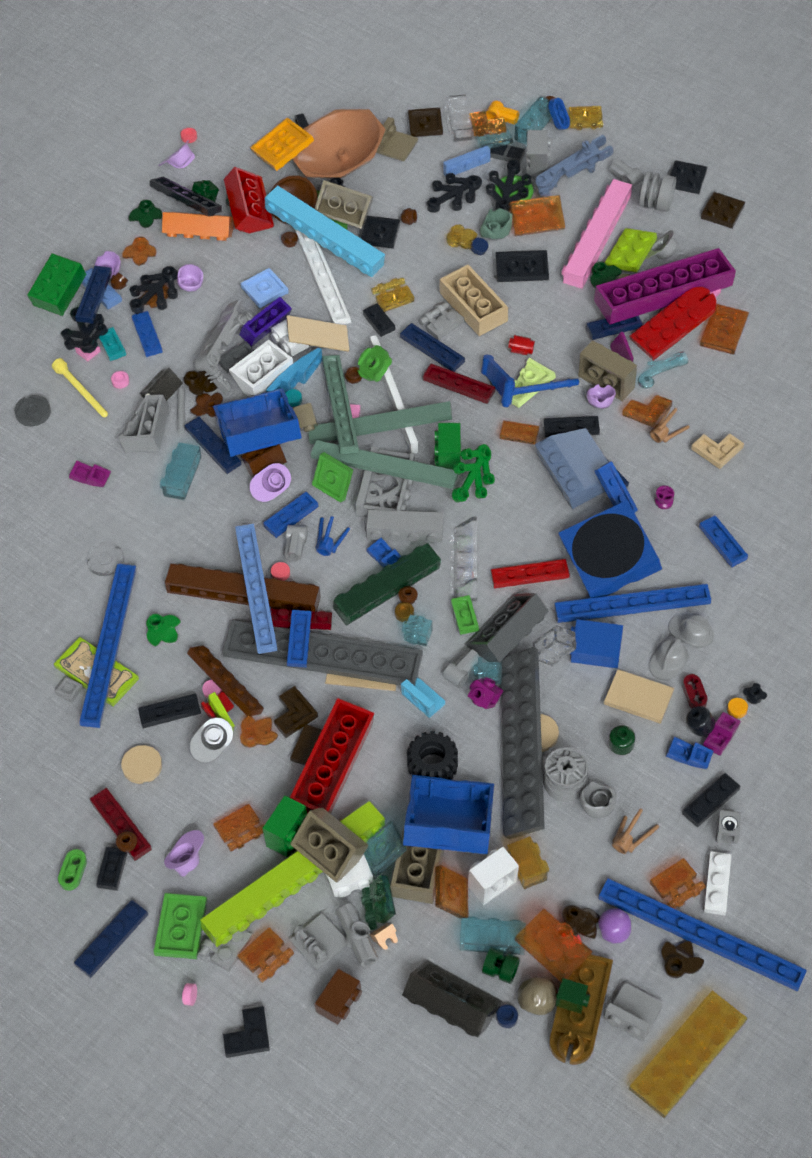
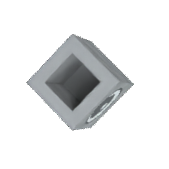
[716,809,741,844]

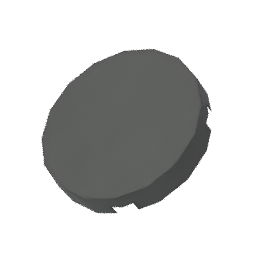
[14,395,51,427]

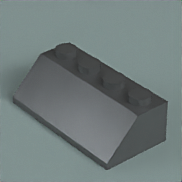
[465,593,549,663]

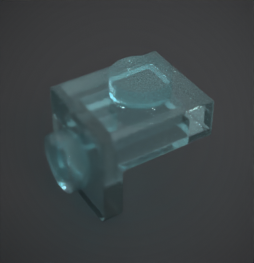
[474,657,502,684]

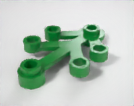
[452,444,495,503]

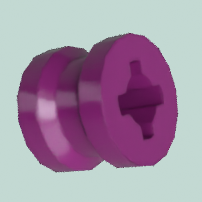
[655,486,675,509]

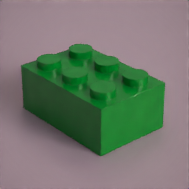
[27,253,87,316]

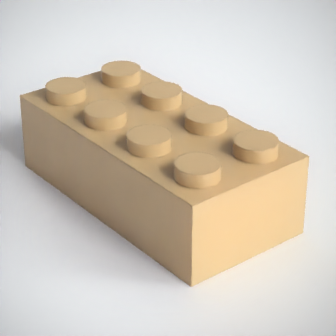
[439,265,508,336]

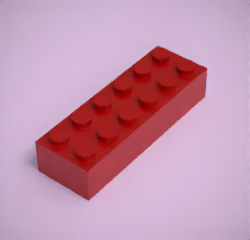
[290,698,375,814]

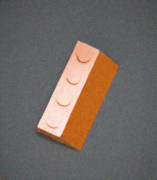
[162,212,234,241]

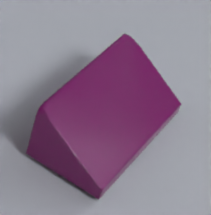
[610,332,634,362]

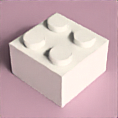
[468,847,519,905]

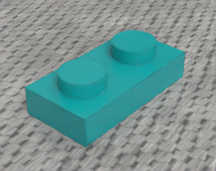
[99,327,127,361]

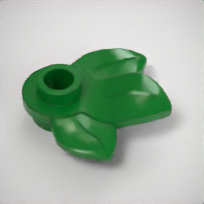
[146,614,181,647]

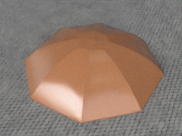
[292,109,386,178]

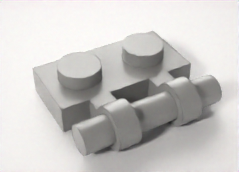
[418,302,464,340]
[198,931,252,972]

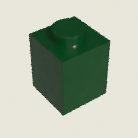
[556,978,591,1014]

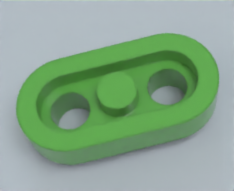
[58,849,87,891]

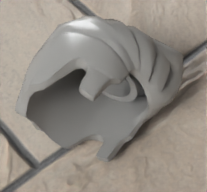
[580,781,616,818]

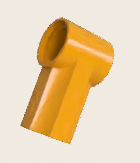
[485,100,520,125]

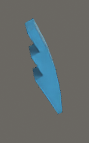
[266,348,322,393]

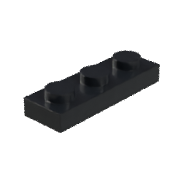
[543,416,600,437]
[138,693,201,728]
[682,773,741,828]

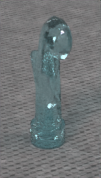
[638,351,688,389]

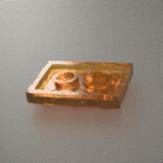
[509,195,565,237]
[700,304,749,355]
[514,908,592,982]

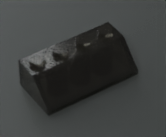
[402,960,502,1037]

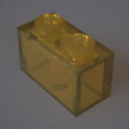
[507,836,549,889]

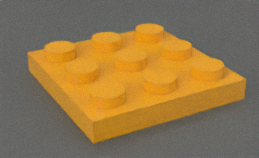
[250,117,314,171]

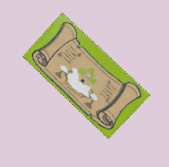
[54,637,139,707]

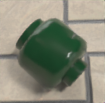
[608,725,636,755]

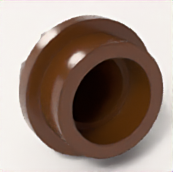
[400,208,417,225]
[111,272,129,290]

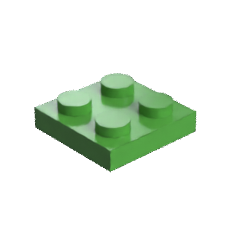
[312,452,353,503]

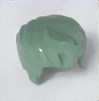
[480,208,513,240]

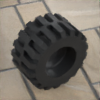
[407,731,458,780]

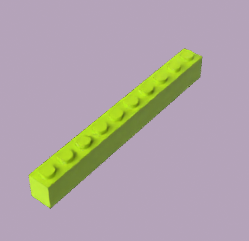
[200,801,385,947]

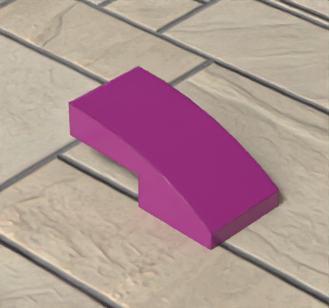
[69,461,111,487]
[703,712,741,756]

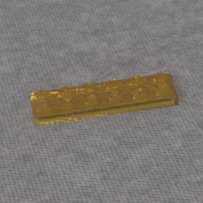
[629,990,748,1119]

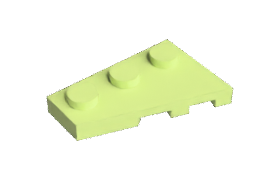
[512,358,556,408]

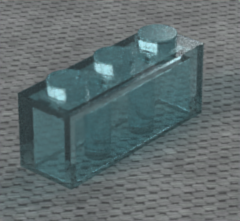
[514,96,552,145]
[160,442,202,500]
[460,917,526,955]

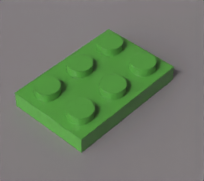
[154,893,207,959]

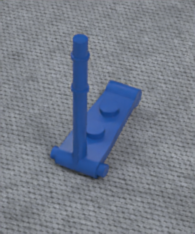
[481,355,579,408]

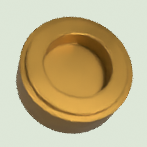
[395,602,414,622]

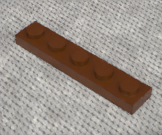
[187,645,264,717]

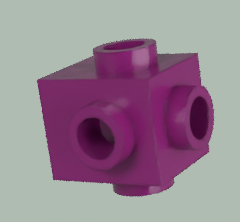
[468,677,504,709]

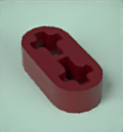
[683,674,708,709]

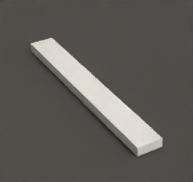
[294,229,351,325]
[370,335,418,454]

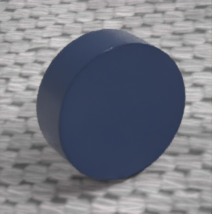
[471,238,489,255]
[496,1005,518,1028]

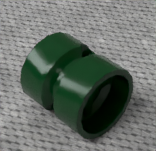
[482,947,520,984]

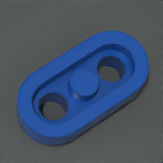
[548,98,570,130]

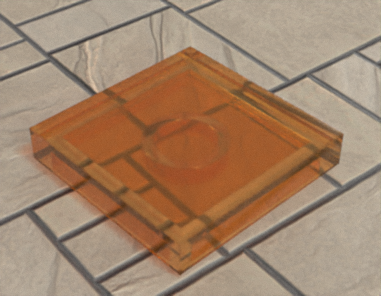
[435,865,468,920]

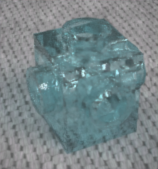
[402,614,433,647]

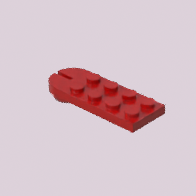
[630,287,717,361]

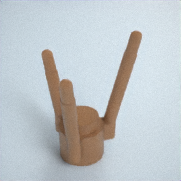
[650,408,690,443]
[612,809,659,854]

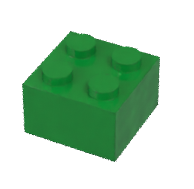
[435,423,461,475]
[262,795,307,857]

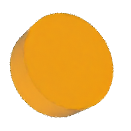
[727,698,748,719]

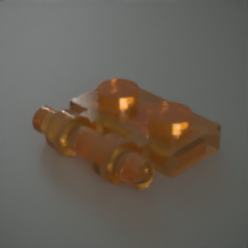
[213,804,264,852]
[650,858,706,908]
[238,928,294,983]

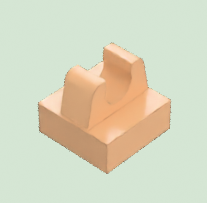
[369,923,398,950]

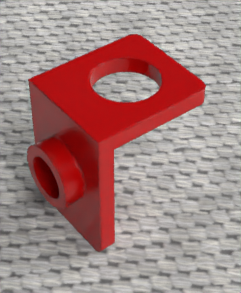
[201,692,234,719]

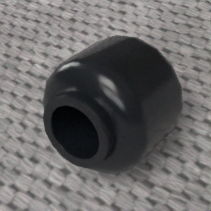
[686,706,716,736]

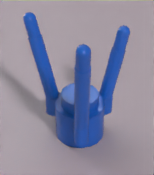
[315,516,350,556]

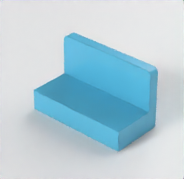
[401,678,446,718]

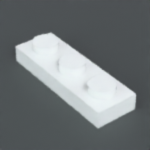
[704,851,731,915]

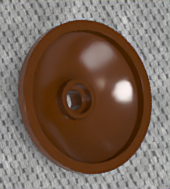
[271,175,318,225]

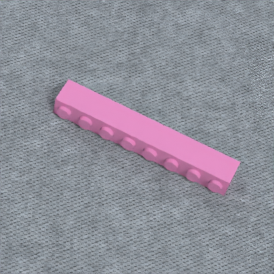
[562,179,632,289]

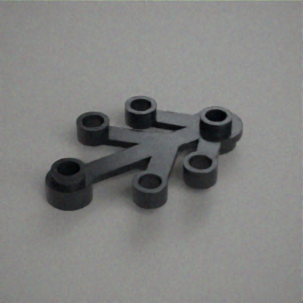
[485,159,532,212]
[427,173,482,213]
[129,266,178,314]
[61,307,108,353]

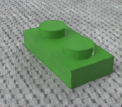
[451,595,479,635]

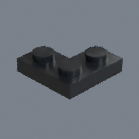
[223,1006,270,1058]

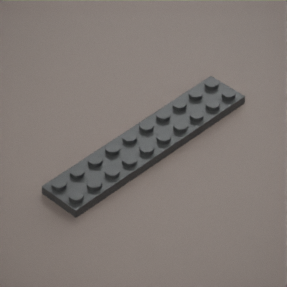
[223,620,423,686]
[501,647,545,839]

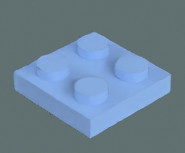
[241,268,289,308]

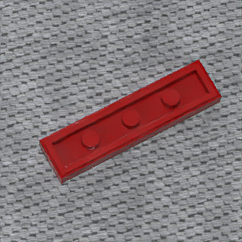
[491,559,570,589]

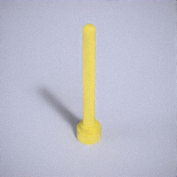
[52,358,108,418]

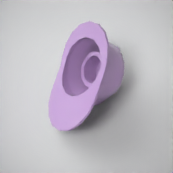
[158,140,195,169]
[250,463,291,502]
[164,830,204,877]

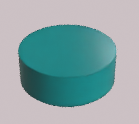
[285,389,302,407]

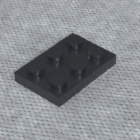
[496,250,549,282]

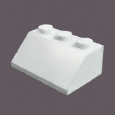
[229,340,293,397]

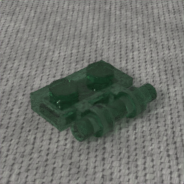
[361,875,396,930]

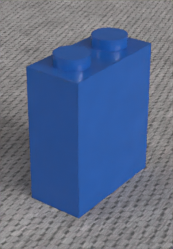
[568,619,623,669]

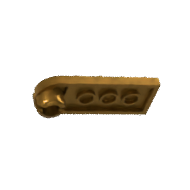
[549,950,613,1065]

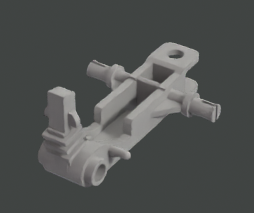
[195,300,252,393]

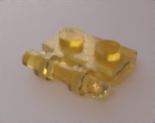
[569,106,603,130]
[371,277,414,312]

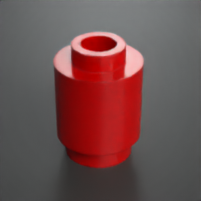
[508,335,535,356]

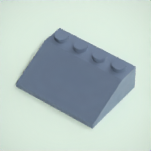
[535,428,608,509]

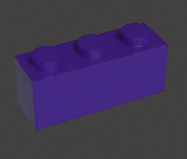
[239,297,292,347]

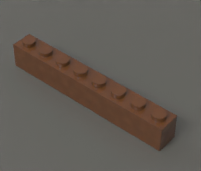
[165,564,321,611]

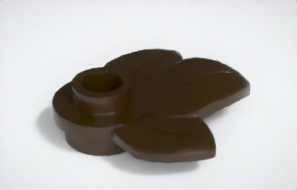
[184,371,218,396]
[562,905,600,940]
[661,941,704,978]

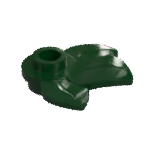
[129,200,162,228]
[590,262,622,289]

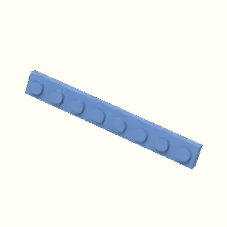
[235,524,277,654]

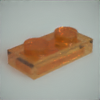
[500,420,539,445]

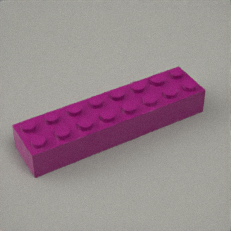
[594,248,736,324]

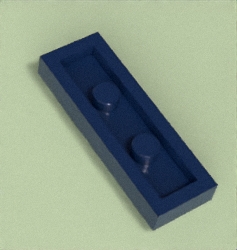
[586,316,642,340]

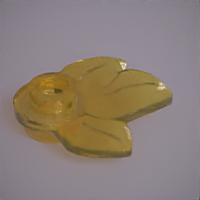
[446,224,478,249]

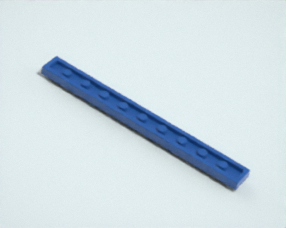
[80,564,136,728]
[599,878,807,992]

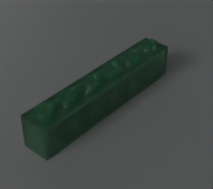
[333,543,441,626]

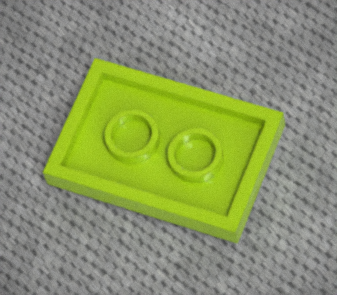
[605,228,657,272]

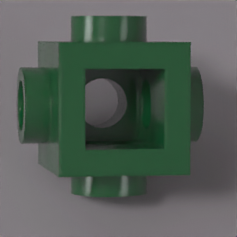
[192,180,219,202]

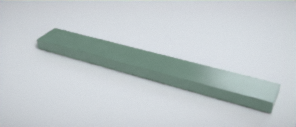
[322,355,359,454]
[309,401,452,444]
[311,440,458,489]

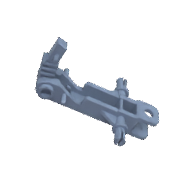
[535,135,614,215]

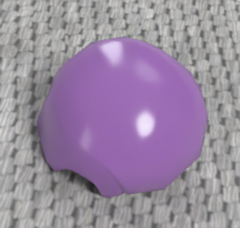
[598,908,631,943]

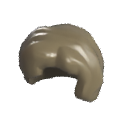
[517,977,558,1015]

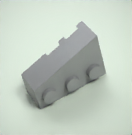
[526,130,551,179]
[118,395,169,452]

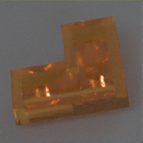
[469,111,507,136]
[622,395,672,428]

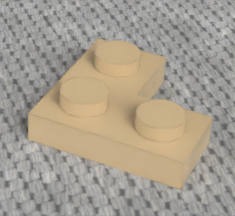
[691,434,744,469]

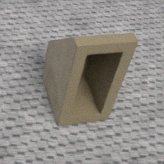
[293,403,318,432]

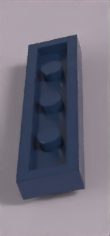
[75,266,112,323]
[400,323,465,372]
[184,417,242,474]
[74,900,148,978]

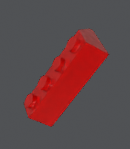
[224,166,274,234]

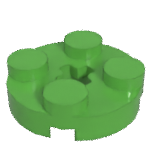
[358,345,392,382]

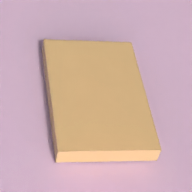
[604,669,674,724]

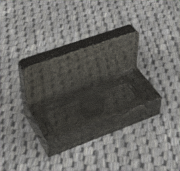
[139,367,182,401]

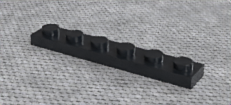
[150,177,222,216]

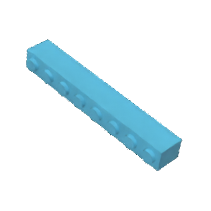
[265,186,385,277]

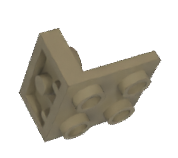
[376,117,418,161]

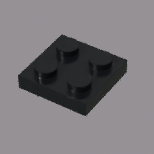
[670,160,708,194]
[361,216,400,249]

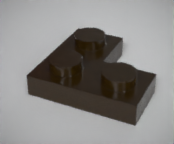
[274,686,318,738]

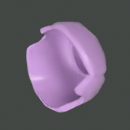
[94,251,121,278]
[177,264,203,292]
[586,384,616,409]

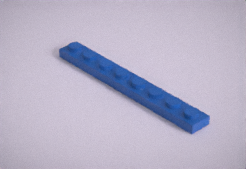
[554,584,711,623]

